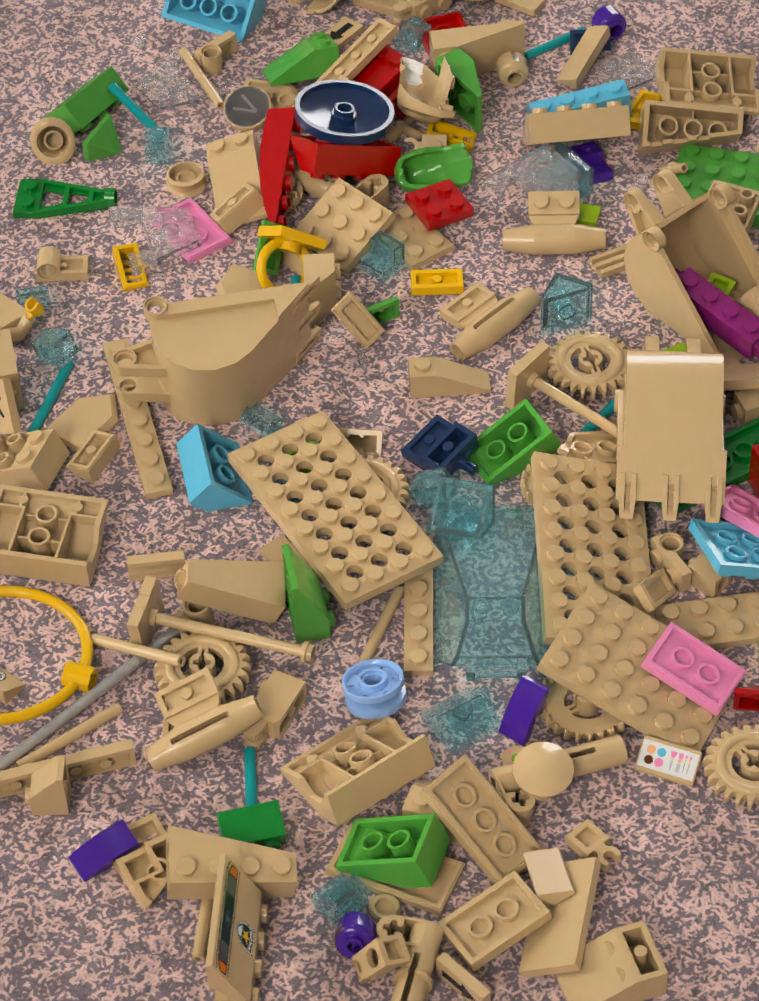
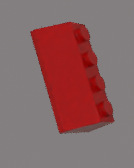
[291,135,402,180]

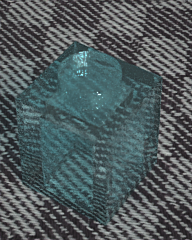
[144,127,173,164]
[31,327,80,367]
[408,467,458,510]

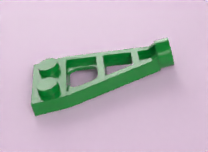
[13,179,118,219]

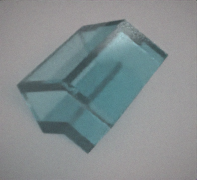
[16,285,51,308]
[239,403,282,437]

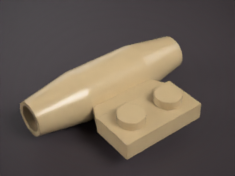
[503,191,606,255]
[440,282,540,361]
[145,667,264,771]

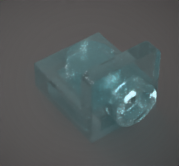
[394,16,431,55]

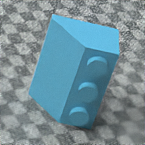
[176,423,253,512]

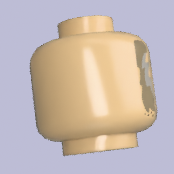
[496,51,529,87]

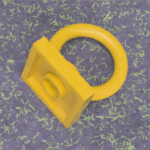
[256,226,327,288]

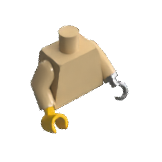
[0,292,44,343]

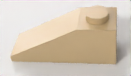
[408,356,491,398]

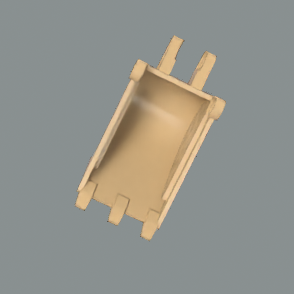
[623,169,759,365]
[112,274,322,426]
[614,336,727,524]

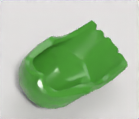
[394,142,473,193]

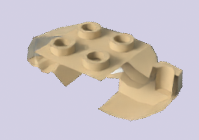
[397,55,456,124]

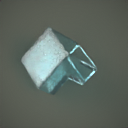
[359,230,405,283]
[311,872,367,927]

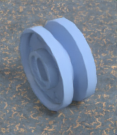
[342,659,407,720]

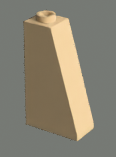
[174,559,285,623]

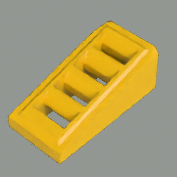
[425,121,477,151]
[112,243,149,292]

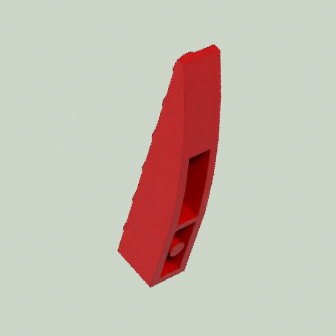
[259,107,304,226]

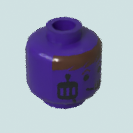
[591,5,627,40]
[334,912,377,959]

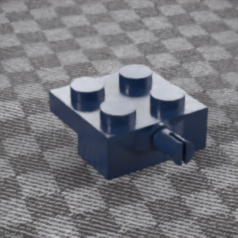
[401,414,479,483]

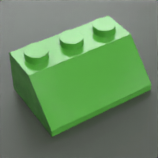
[42,66,129,134]

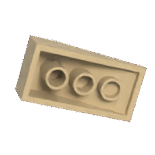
[429,20,525,76]
[206,130,268,225]

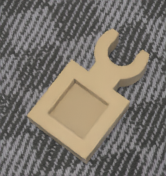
[404,134,447,155]
[565,819,621,873]

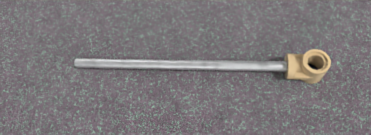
[0,601,215,770]

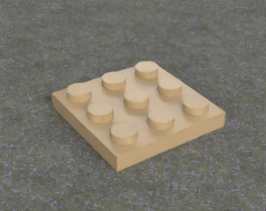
[295,178,396,274]

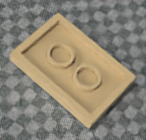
[378,204,454,270]
[436,871,552,972]

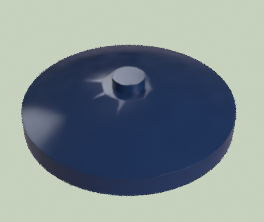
[294,80,394,145]

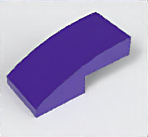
[570,141,613,185]
[498,674,550,746]
[68,819,139,882]

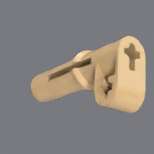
[294,160,390,208]
[488,734,628,825]
[376,915,444,1001]

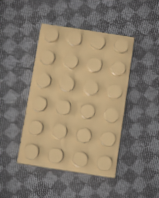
[536,581,738,751]

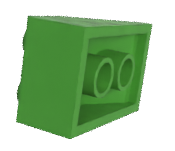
[262,32,340,87]
[436,47,482,133]
[468,398,562,486]
[282,544,335,643]
[335,813,451,888]

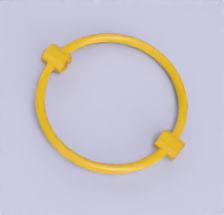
[0,586,99,726]

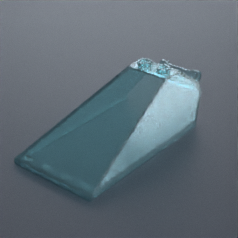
[435,505,550,681]

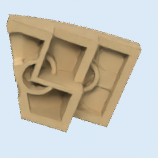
[112,812,167,910]

